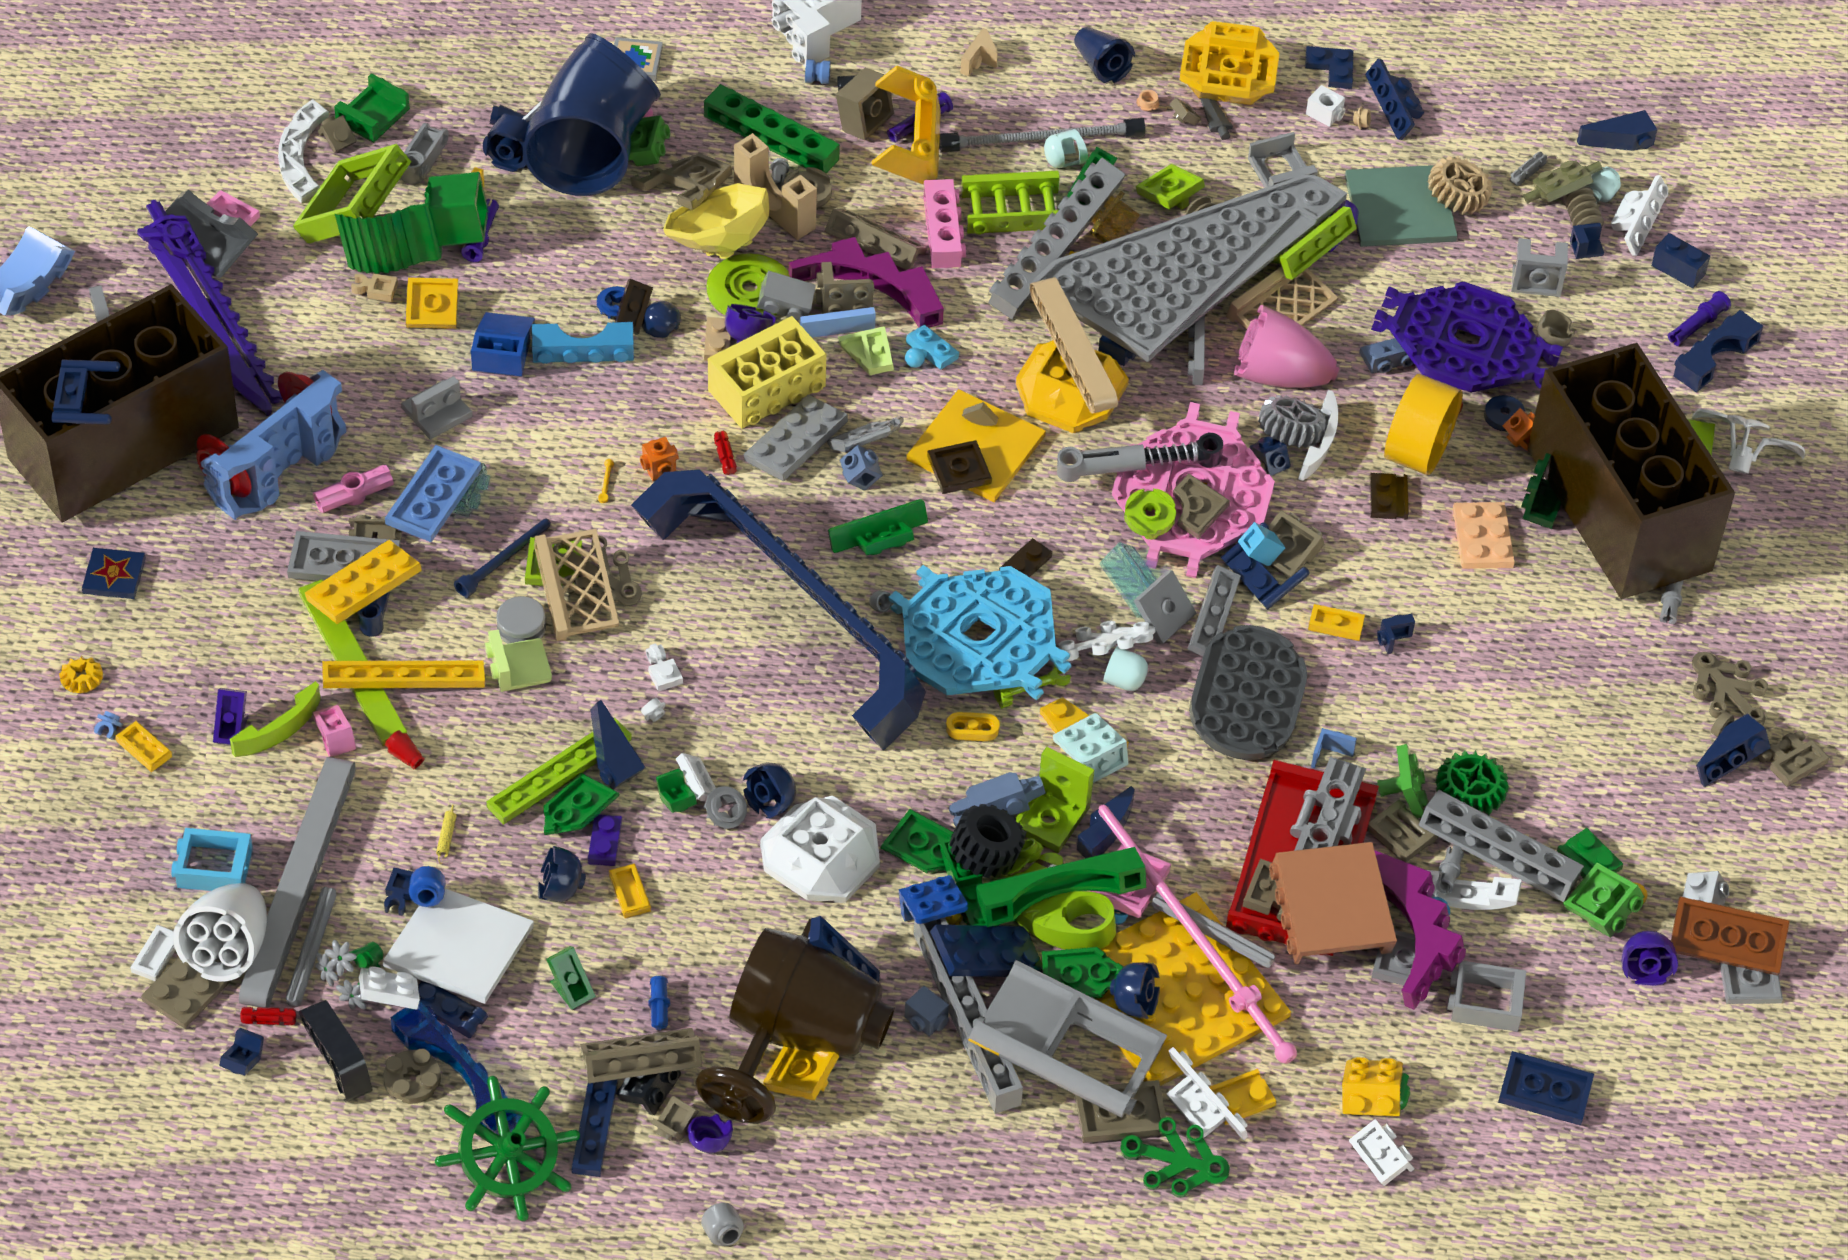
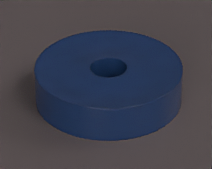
[1484,395,1525,432]

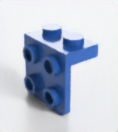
[899,875,968,924]

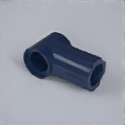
[358,591,390,637]

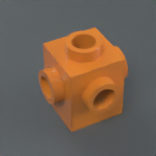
[1503,408,1535,452]
[640,436,679,481]

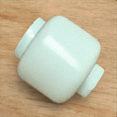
[1585,166,1621,203]

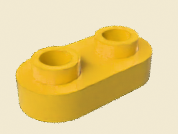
[946,712,1000,741]

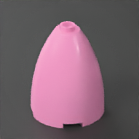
[1234,305,1339,388]

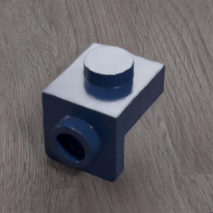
[1250,437,1291,476]
[1377,613,1415,654]
[219,1028,264,1076]

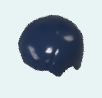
[642,300,681,338]

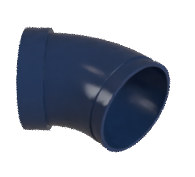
[523,33,661,196]

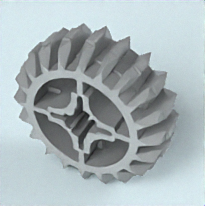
[1258,395,1327,448]

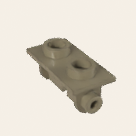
[348,515,402,541]

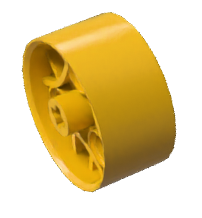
[1384,374,1463,475]

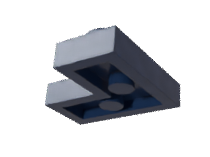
[1305,46,1354,89]

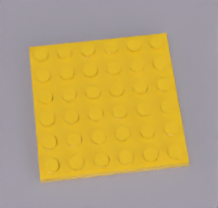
[1095,892,1291,1086]

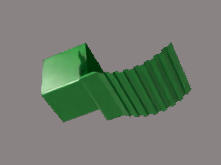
[334,172,488,274]

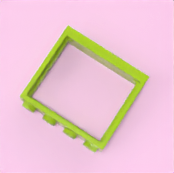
[293,144,411,244]

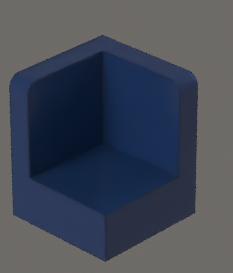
[1570,223,1604,259]

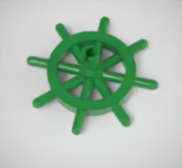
[435,1076,580,1222]

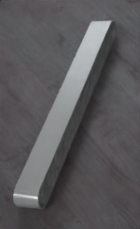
[239,757,355,1008]

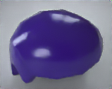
[687,1114,733,1154]

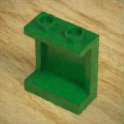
[334,74,410,143]

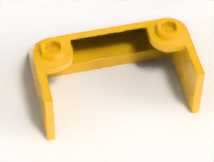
[872,66,941,185]

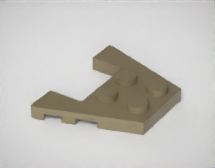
[630,153,732,210]

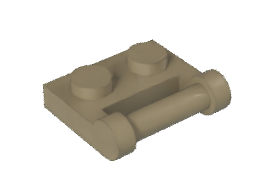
[1367,800,1439,862]

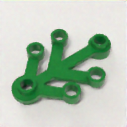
[1120,1117,1230,1198]

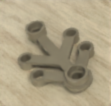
[553,536,642,607]
[1692,652,1768,726]

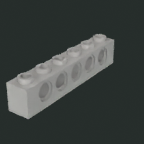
[1418,790,1584,902]

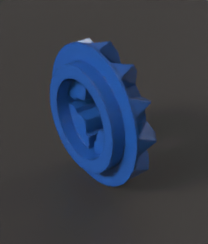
[596,286,625,319]

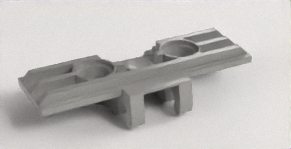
[1290,757,1366,851]

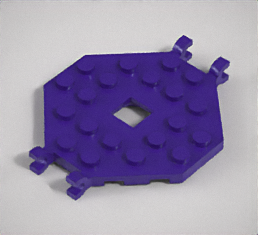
[1371,281,1563,393]

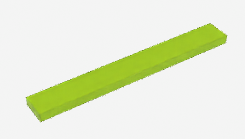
[298,579,407,746]

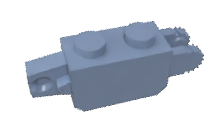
[949,772,1046,826]

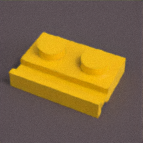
[1209,1069,1277,1125]

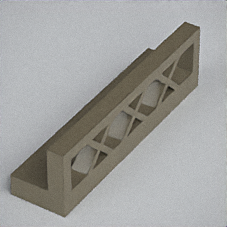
[824,208,928,270]

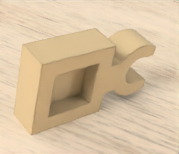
[351,273,398,302]

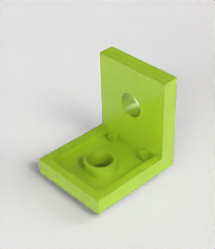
[1016,747,1094,853]

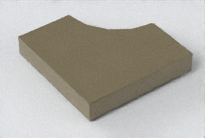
[1173,473,1230,539]

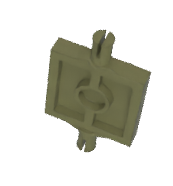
[1523,160,1603,204]

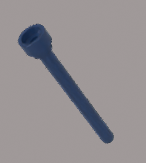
[454,518,551,598]

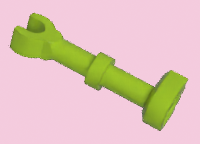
[993,667,1071,709]

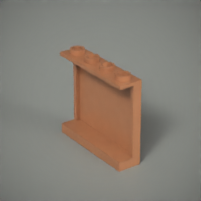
[1269,842,1397,964]

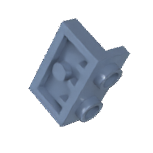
[1359,338,1414,374]

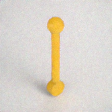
[598,459,614,503]

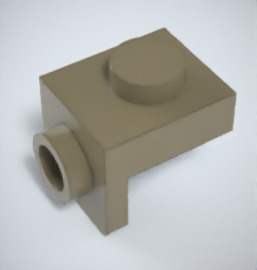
[318,116,357,153]
[651,1095,699,1141]

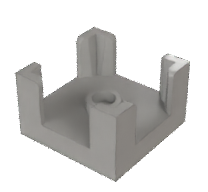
[1511,238,1568,297]

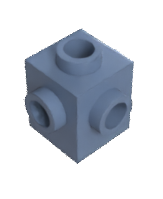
[840,445,883,490]

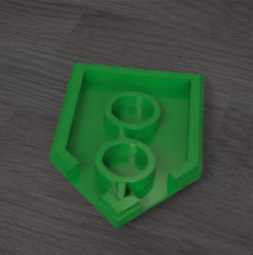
[544,773,620,835]
[880,809,953,873]
[1042,947,1123,999]

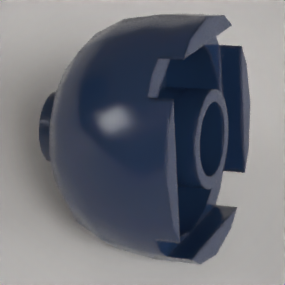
[743,762,796,819]
[538,846,586,902]
[1110,962,1160,1019]

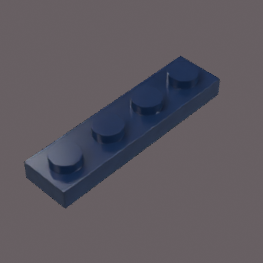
[808,916,880,982]
[572,1079,619,1177]

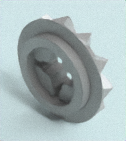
[704,786,747,830]

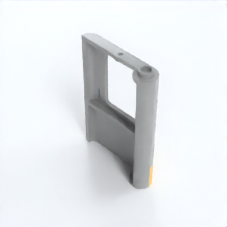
[968,960,1167,1118]

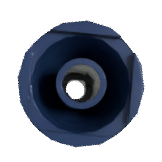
[1074,27,1135,84]

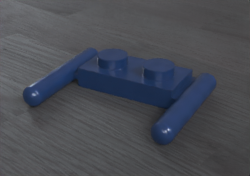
[52,360,121,425]
[1221,522,1310,610]

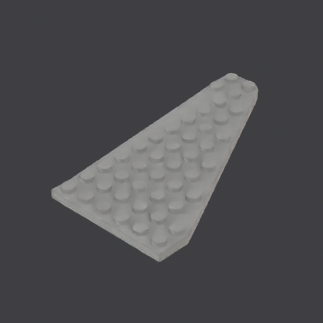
[1030,175,1347,362]

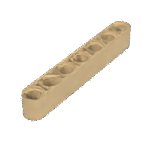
[1030,277,1118,414]

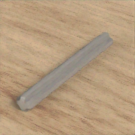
[286,887,336,1007]
[1151,892,1276,968]

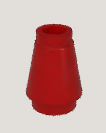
[385,730,425,769]

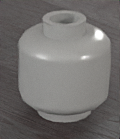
[701,1202,744,1246]

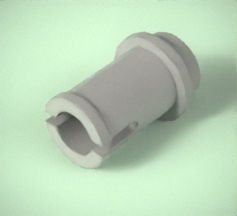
[770,158,790,190]

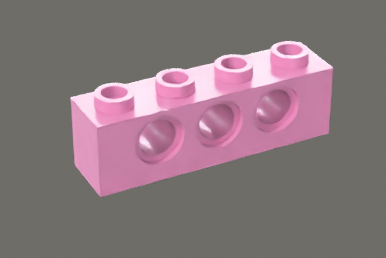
[923,179,966,268]

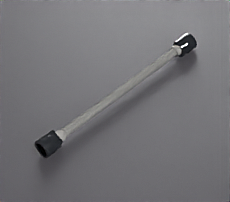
[939,118,1145,153]

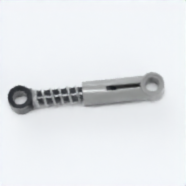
[1057,432,1223,482]

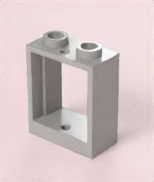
[1447,961,1526,1032]

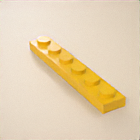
[322,660,485,688]

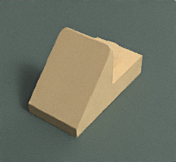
[960,28,998,76]

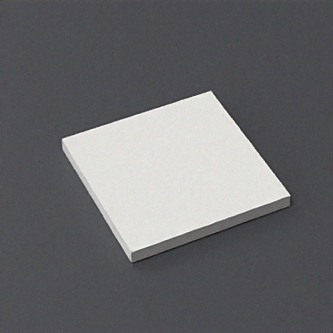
[383,889,534,1004]

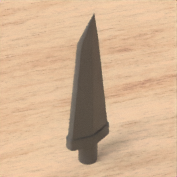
[1200,98,1233,140]

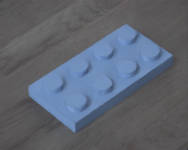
[385,445,482,542]

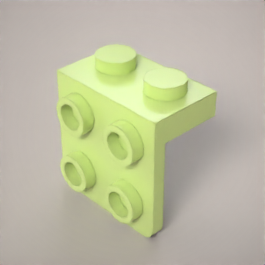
[484,630,552,692]

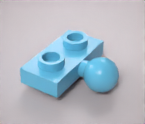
[905,325,959,370]

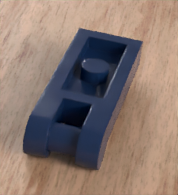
[418,981,488,1038]

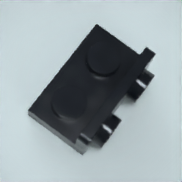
[616,1070,681,1115]

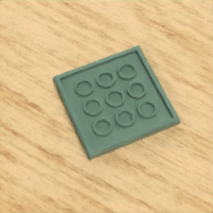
[1345,165,1457,247]

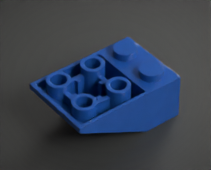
[471,312,535,376]

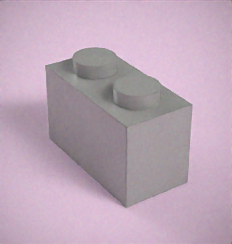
[757,271,816,320]

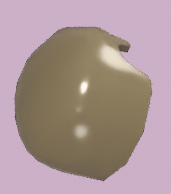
[1537,310,1575,347]

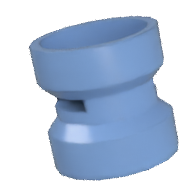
[805,59,831,84]

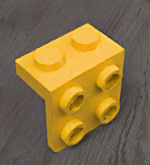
[1342,1057,1403,1116]

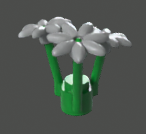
[315,940,384,1009]

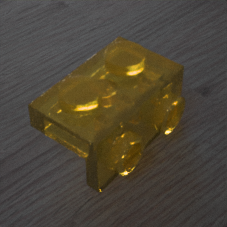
[1090,191,1140,243]

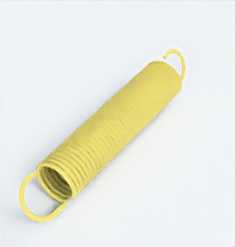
[436,804,457,864]

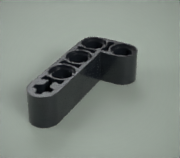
[299,1000,373,1102]

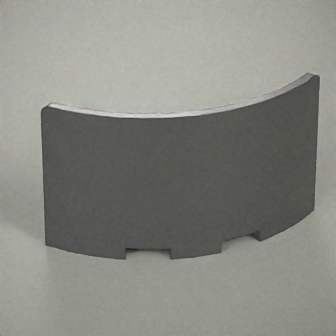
[165,189,258,279]

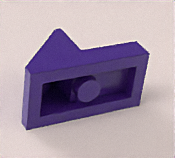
[213,688,249,745]

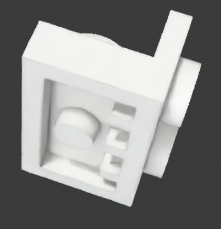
[1349,1119,1415,1186]

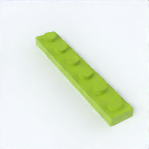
[486,717,632,825]

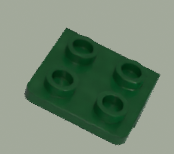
[1521,453,1562,529]

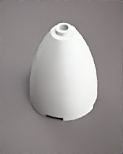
[173,883,267,982]

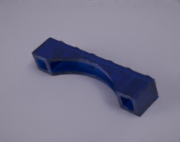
[390,1001,521,1135]

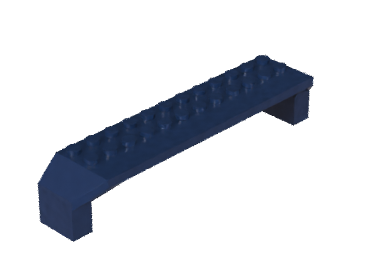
[631,469,926,750]

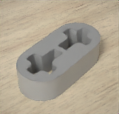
[89,285,110,322]

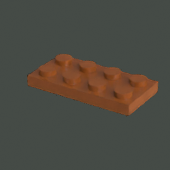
[1670,897,1790,976]

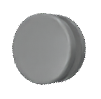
[496,596,546,644]

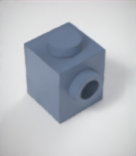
[904,986,949,1037]

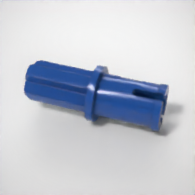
[648,976,670,1031]

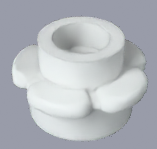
[641,698,666,722]

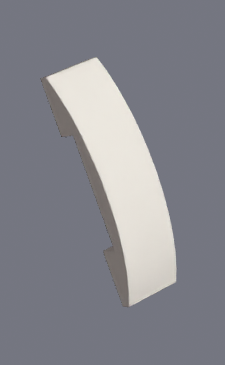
[1298,390,1338,481]
[1427,870,1522,910]

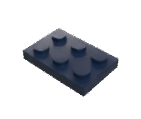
[1498,1051,1594,1126]

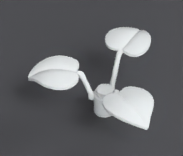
[1692,409,1805,474]

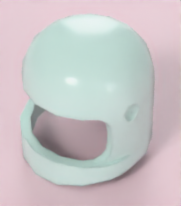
[1044,129,1088,168]
[1103,645,1148,691]

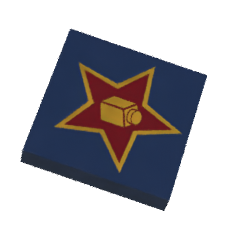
[82,547,146,599]

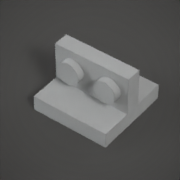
[401,376,473,440]

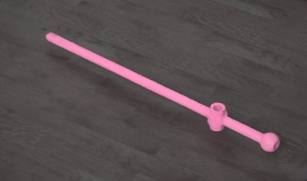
[1098,805,1297,1064]

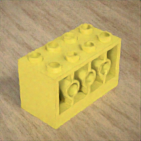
[708,316,826,429]

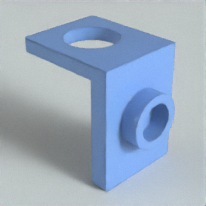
[1311,728,1357,768]

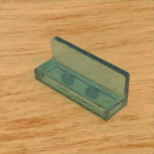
[1100,542,1157,618]

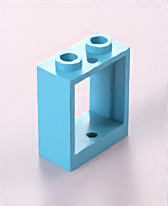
[171,828,253,891]

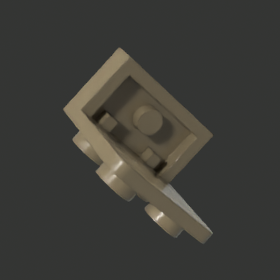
[816,262,874,314]

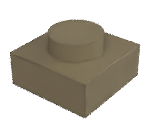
[1169,98,1201,125]

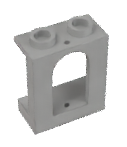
[1248,132,1318,188]

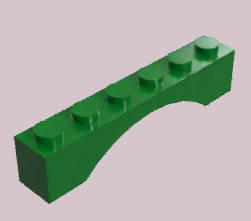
[976,847,1147,927]

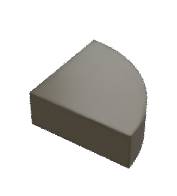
[962,402,999,426]

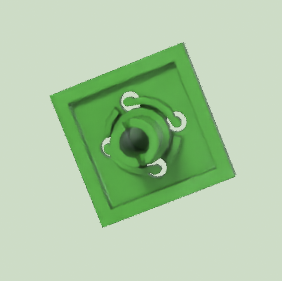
[1377,744,1428,819]

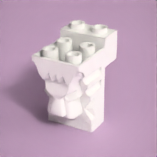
[772,0,862,67]

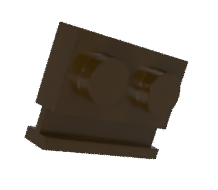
[1370,473,1409,520]

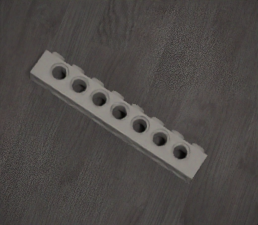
[988,158,1126,320]
[914,917,1023,1114]

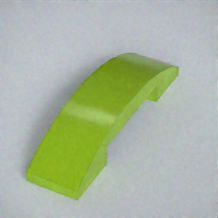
[230,681,321,757]

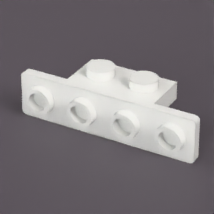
[1611,175,1668,256]
[1166,1047,1248,1140]

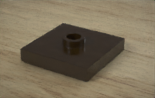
[927,440,992,494]

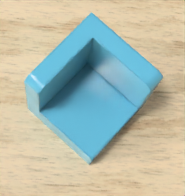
[1238,522,1285,566]

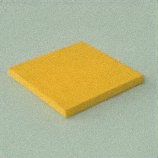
[906,389,1046,503]

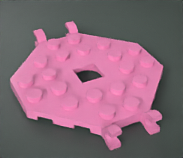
[1112,402,1275,578]

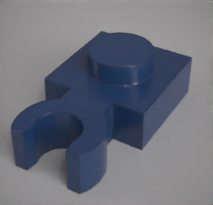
[384,867,413,916]

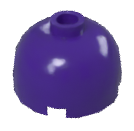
[725,304,776,344]
[1621,930,1678,986]

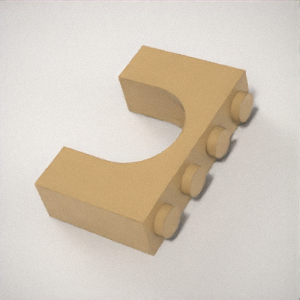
[734,133,817,240]

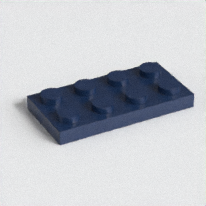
[930,925,1043,977]

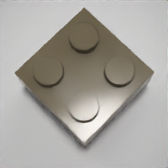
[836,67,894,140]

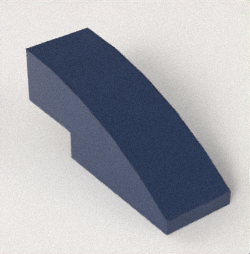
[1076,786,1135,859]

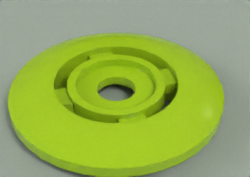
[706,253,790,316]

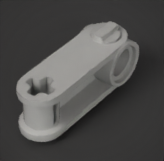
[401,123,449,185]

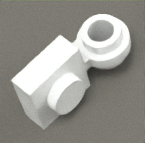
[646,643,683,692]

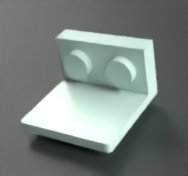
[1053,713,1129,783]

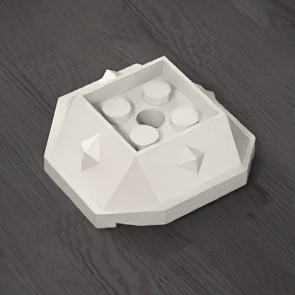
[760,796,880,903]

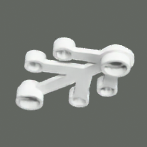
[1058,621,1155,661]

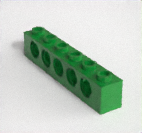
[704,84,840,174]

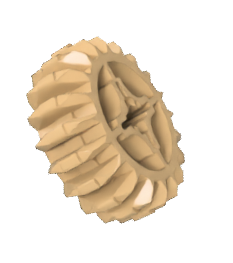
[1427,156,1493,215]

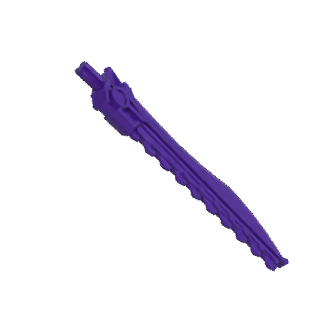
[137,199,283,416]

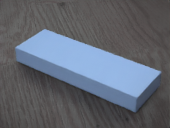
[800,307,876,338]

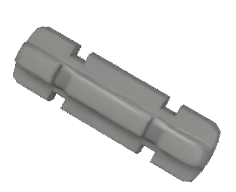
[1510,152,1547,186]

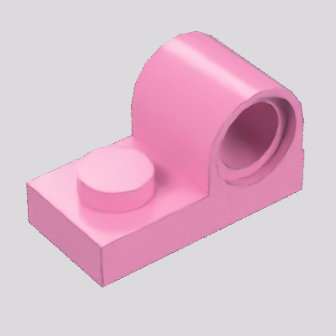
[312,705,356,757]

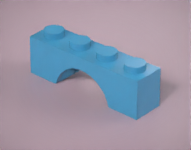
[532,322,634,364]

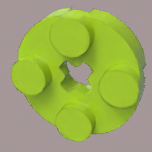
[1124,488,1176,540]

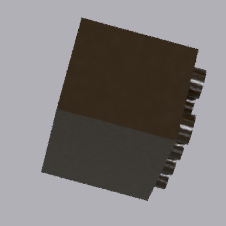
[0,284,239,523]
[1527,343,1735,600]

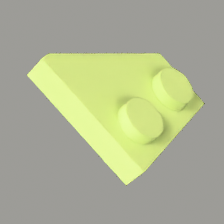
[838,326,894,375]

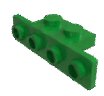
[828,499,928,555]

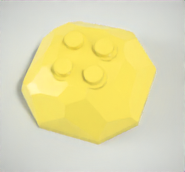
[663,183,769,259]

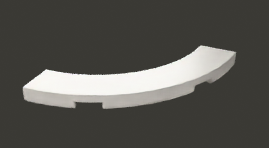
[278,99,329,203]

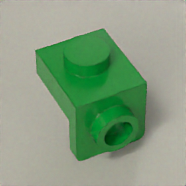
[656,768,697,813]

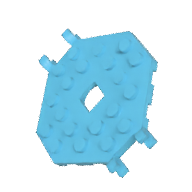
[888,565,1071,700]

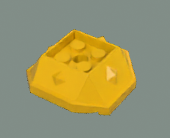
[1179,21,1280,105]
[1016,340,1129,433]

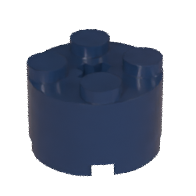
[483,114,530,172]

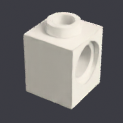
[1306,85,1345,127]

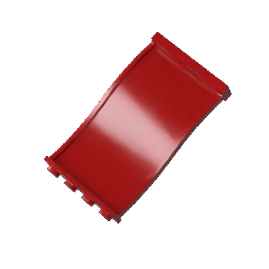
[1226,760,1379,956]

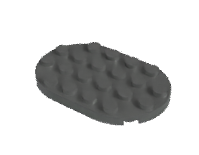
[1189,625,1307,760]

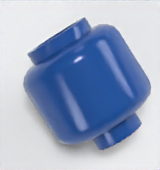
[409,866,446,907]

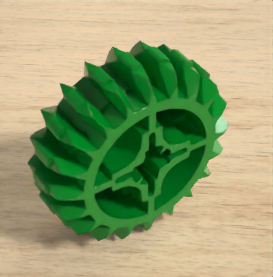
[1435,750,1509,816]

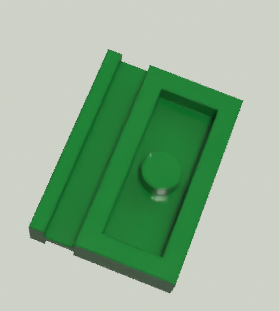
[1557,828,1623,879]

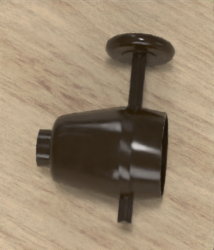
[695,919,895,1124]

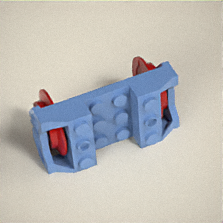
[196,370,347,520]

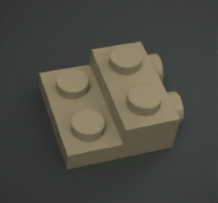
[1269,510,1325,578]

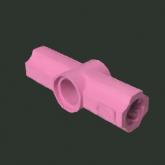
[313,465,394,513]

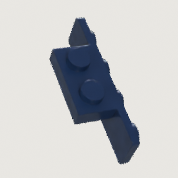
[1365,59,1424,140]

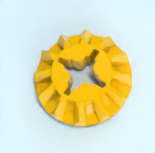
[59,655,103,693]

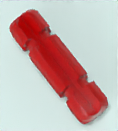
[714,430,737,475]
[240,1007,297,1025]

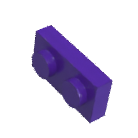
[588,814,622,866]

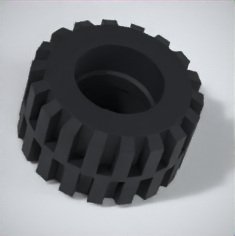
[950,804,1025,878]

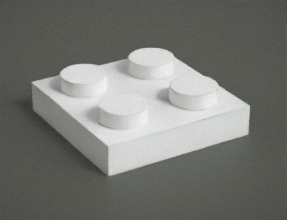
[359,967,420,1010]

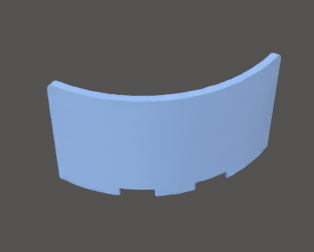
[0,227,75,316]

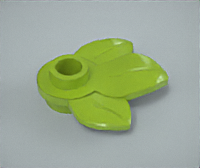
[1007,838,1043,875]

